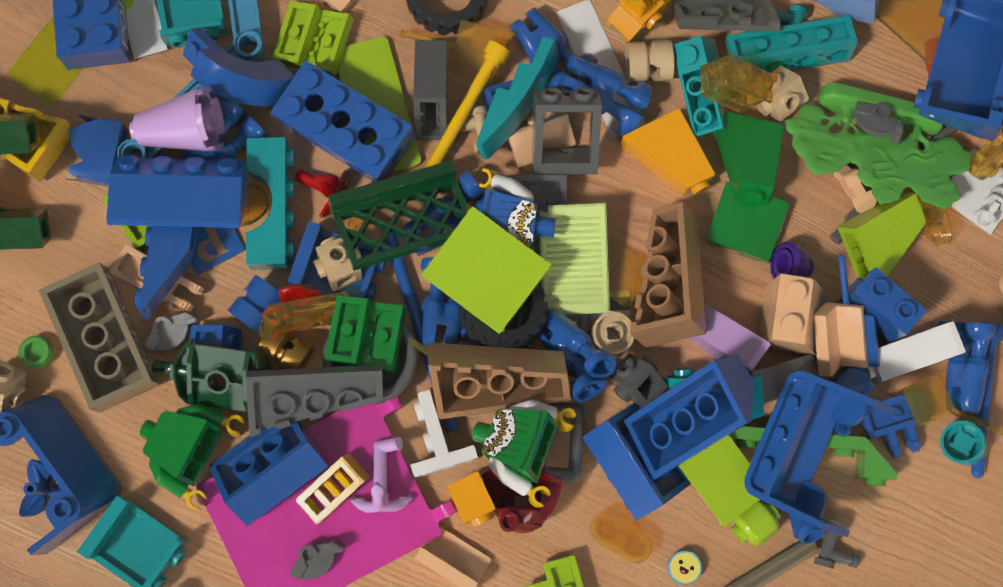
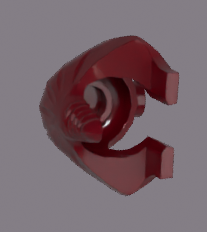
[482,458,562,534]

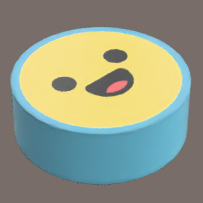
[667,551,702,584]

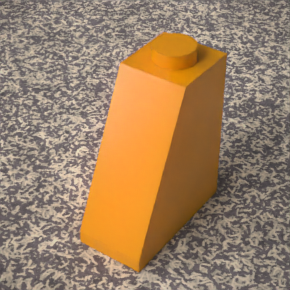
[620,108,715,196]

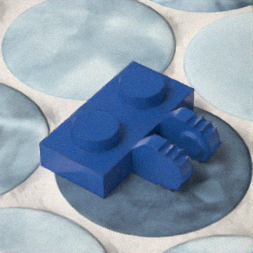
[861,389,931,459]

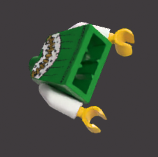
[472,399,576,508]

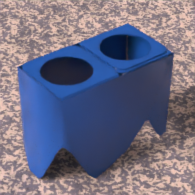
[66,115,128,187]

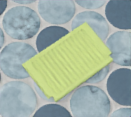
[538,203,610,315]

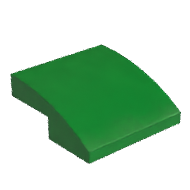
[706,181,790,264]
[325,295,406,372]

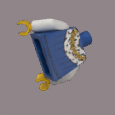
[478,169,556,249]

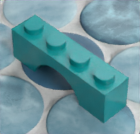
[246,137,295,270]

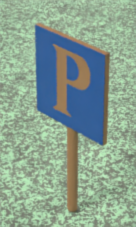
[191,227,246,276]

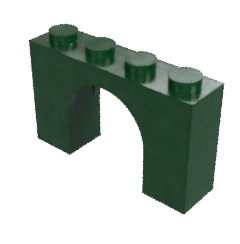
[0,113,51,250]

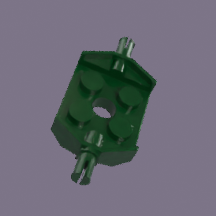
[152,337,273,412]

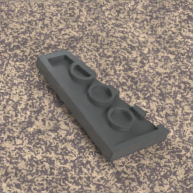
[246,365,383,437]

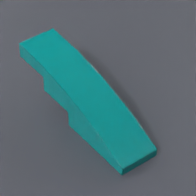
[476,37,560,159]

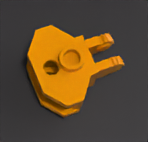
[606,0,673,43]

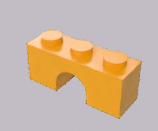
[447,471,495,528]

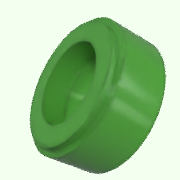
[18,336,54,369]

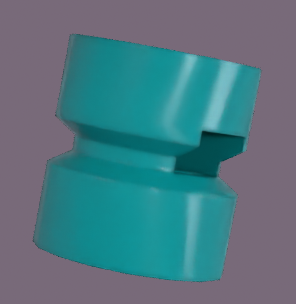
[940,421,989,465]

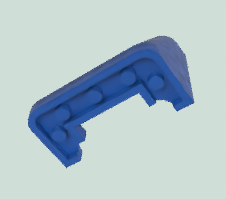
[914,0,1003,141]

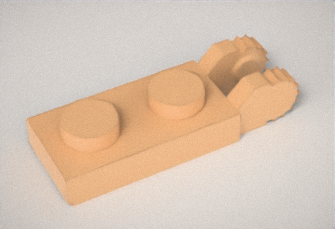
[109,244,204,313]

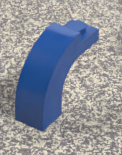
[183,27,294,106]

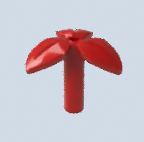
[295,169,349,218]

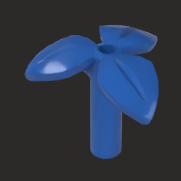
[19,459,61,517]

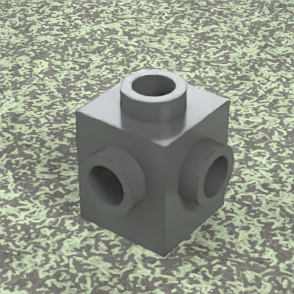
[608,353,667,408]

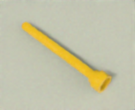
[425,40,511,168]

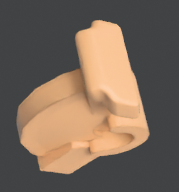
[834,165,877,214]

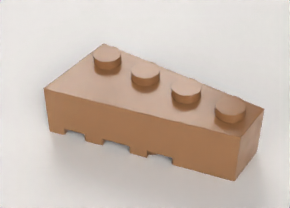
[630,202,707,348]
[428,343,571,419]

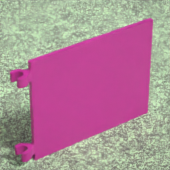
[196,396,458,587]

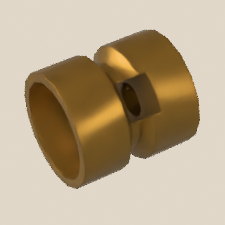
[258,324,315,370]

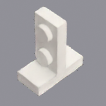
[410,389,478,478]

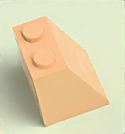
[758,274,829,359]

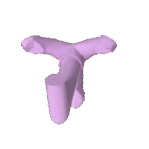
[350,437,413,513]

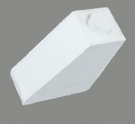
[866,321,966,385]

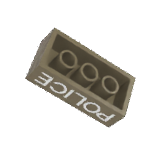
[38,262,160,413]

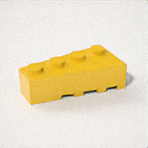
[0,98,73,182]

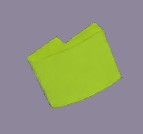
[272,1,354,76]

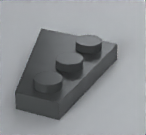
[672,0,780,32]

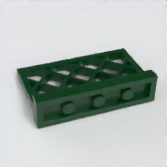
[328,161,469,271]

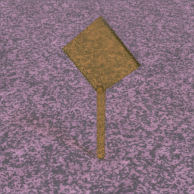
[901,373,1003,435]

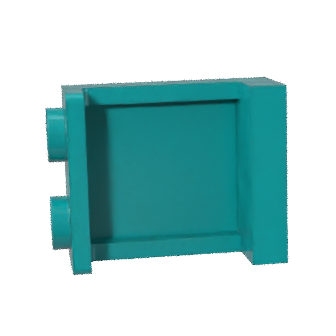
[156,0,228,48]
[77,495,188,587]

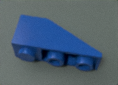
[135,226,197,319]

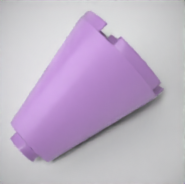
[129,86,225,152]

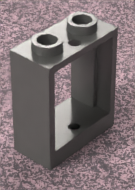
[532,87,602,175]

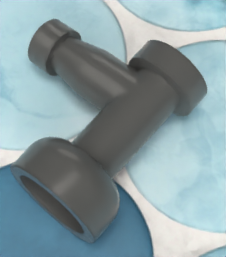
[814,518,860,569]

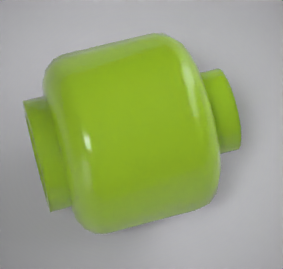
[730,500,781,546]

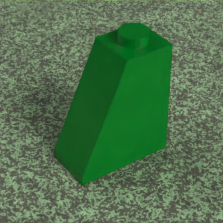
[714,111,784,205]

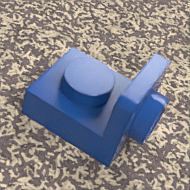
[190,325,242,349]

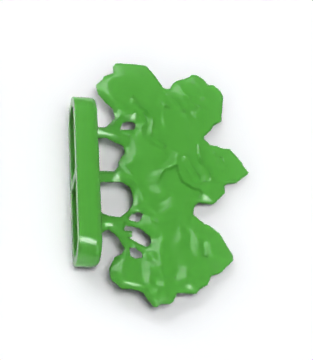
[785,83,972,209]

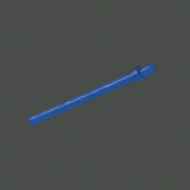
[382,232,459,433]

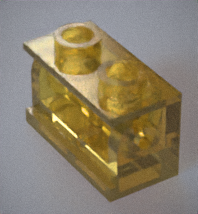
[700,54,773,113]

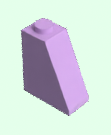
[687,303,771,373]

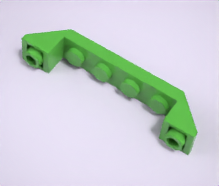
[729,426,897,486]

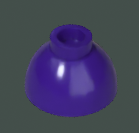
[770,242,814,280]

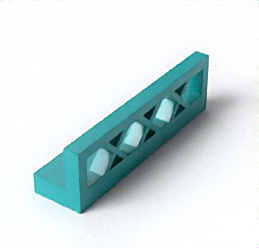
[725,15,858,81]

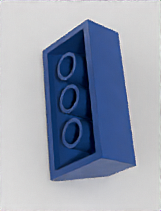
[106,155,250,228]
[624,354,755,480]

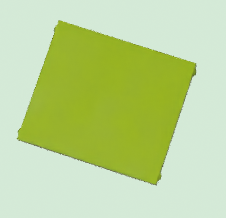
[421,206,552,334]

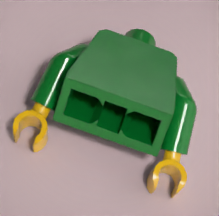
[140,404,245,510]

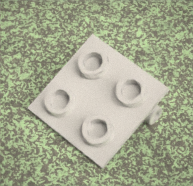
[951,148,1003,235]

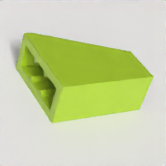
[837,193,926,281]

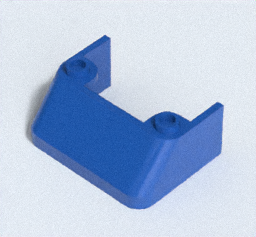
[744,371,901,537]
[0,395,121,555]

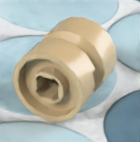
[624,39,674,83]
[590,312,634,358]

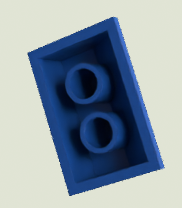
[582,403,691,521]
[208,421,329,526]

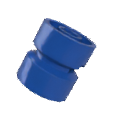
[227,274,281,336]

